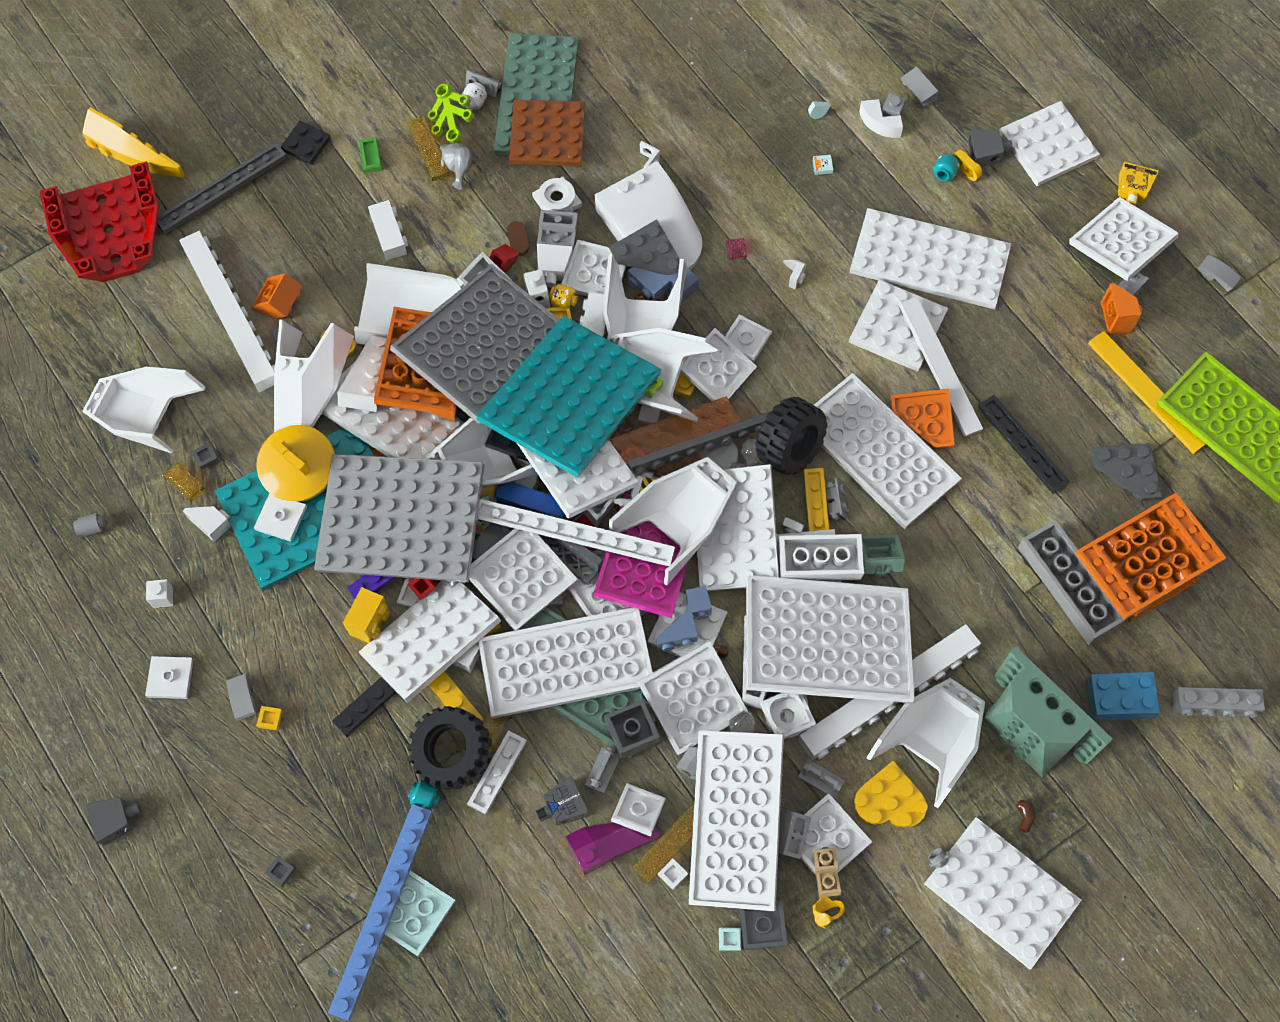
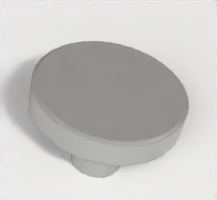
[700,441,739,470]

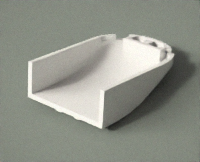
[595,161,702,270]
[354,263,464,345]

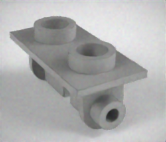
[465,70,502,98]
[825,478,849,521]
[585,747,620,793]
[798,759,845,799]

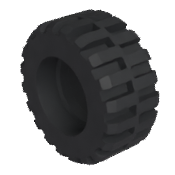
[756,397,827,475]
[407,706,492,789]

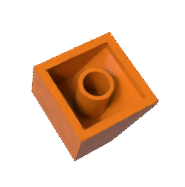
[251,273,303,319]
[1101,283,1142,335]

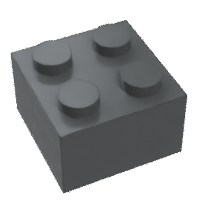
[604,699,660,759]

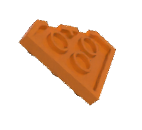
[891,389,955,449]

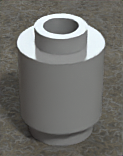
[73,513,106,537]

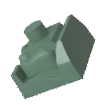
[862,534,905,577]

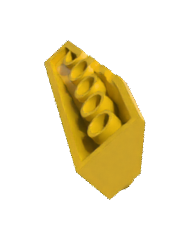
[82,107,185,178]

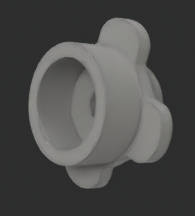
[928,848,950,869]

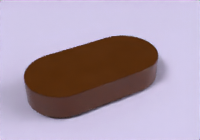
[507,221,529,256]

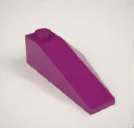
[566,823,661,875]

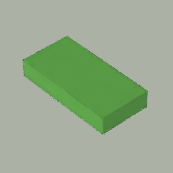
[359,137,382,173]

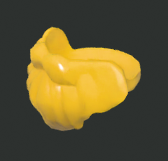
[813,897,845,929]

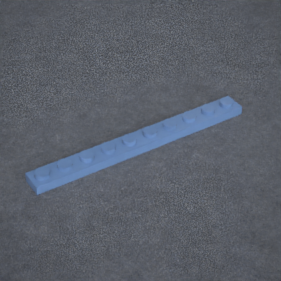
[328,804,433,1022]

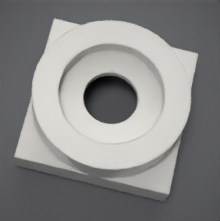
[532,177,582,212]
[760,693,816,739]

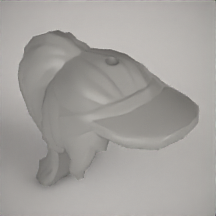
[440,143,472,190]

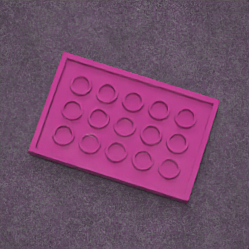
[593,494,687,618]

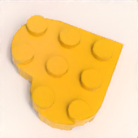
[854,761,928,828]

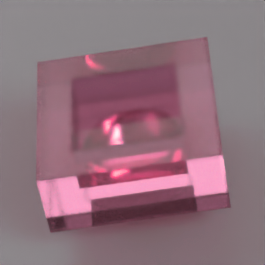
[726,238,747,260]

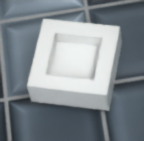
[782,517,805,533]
[658,858,688,890]

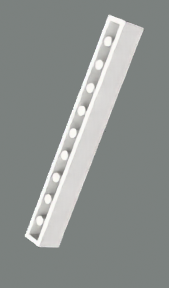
[179,231,275,392]
[798,624,981,761]

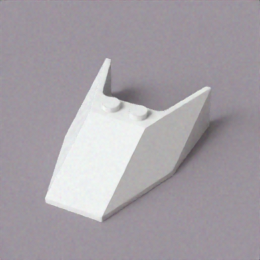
[603,255,687,335]
[274,320,354,432]
[607,328,722,422]
[82,367,205,453]
[424,418,538,486]
[609,457,737,585]
[867,678,985,808]

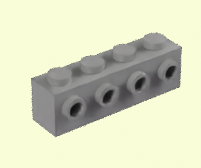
[1171,687,1265,718]

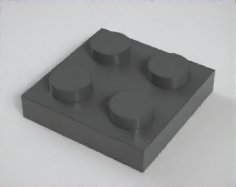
[739,901,788,950]

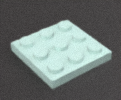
[385,871,456,957]

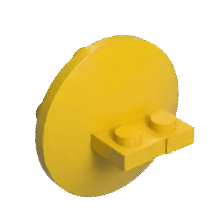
[257,425,335,502]

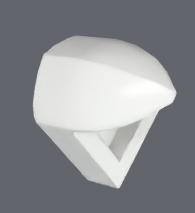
[783,259,806,289]

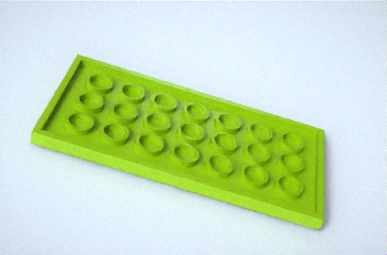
[1157,352,1280,505]

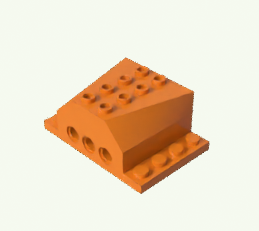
[374,306,457,422]
[1075,493,1226,623]

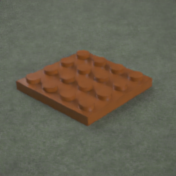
[509,100,585,166]

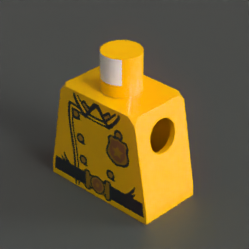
[1118,162,1158,206]

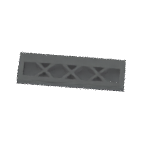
[544,536,603,585]

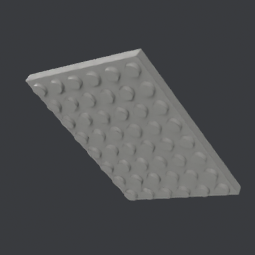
[390,264,560,424]
[314,454,485,582]

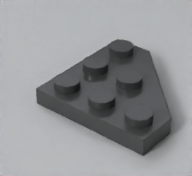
[608,219,680,275]
[1091,443,1162,501]

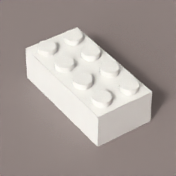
[778,534,864,581]

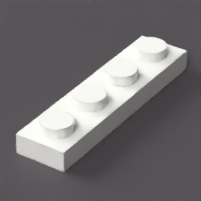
[467,730,527,815]

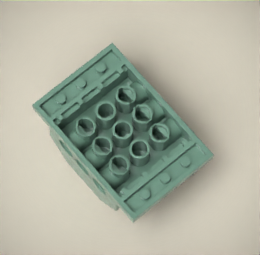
[983,647,1113,777]

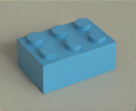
[1085,672,1160,721]

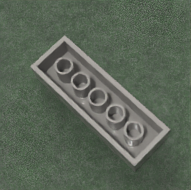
[1018,520,1128,646]

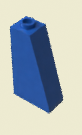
[494,482,567,520]

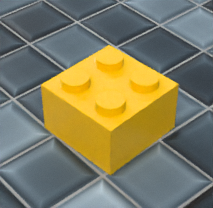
[343,587,390,643]

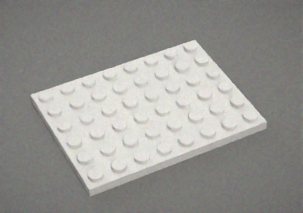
[746,575,914,703]

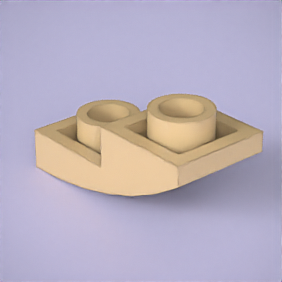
[813,848,841,897]

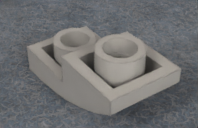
[1197,255,1241,292]
[226,674,256,721]

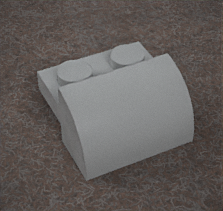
[537,210,578,250]

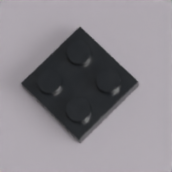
[280,121,331,165]

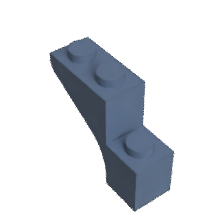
[628,267,699,301]
[657,586,712,652]

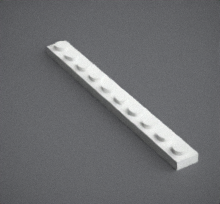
[477,499,675,566]

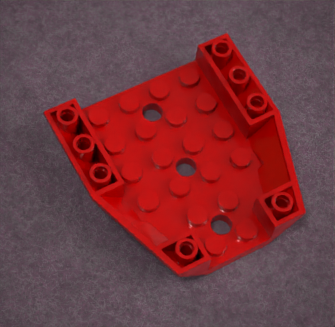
[39,161,159,282]

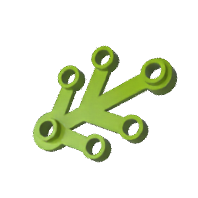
[428,84,474,143]

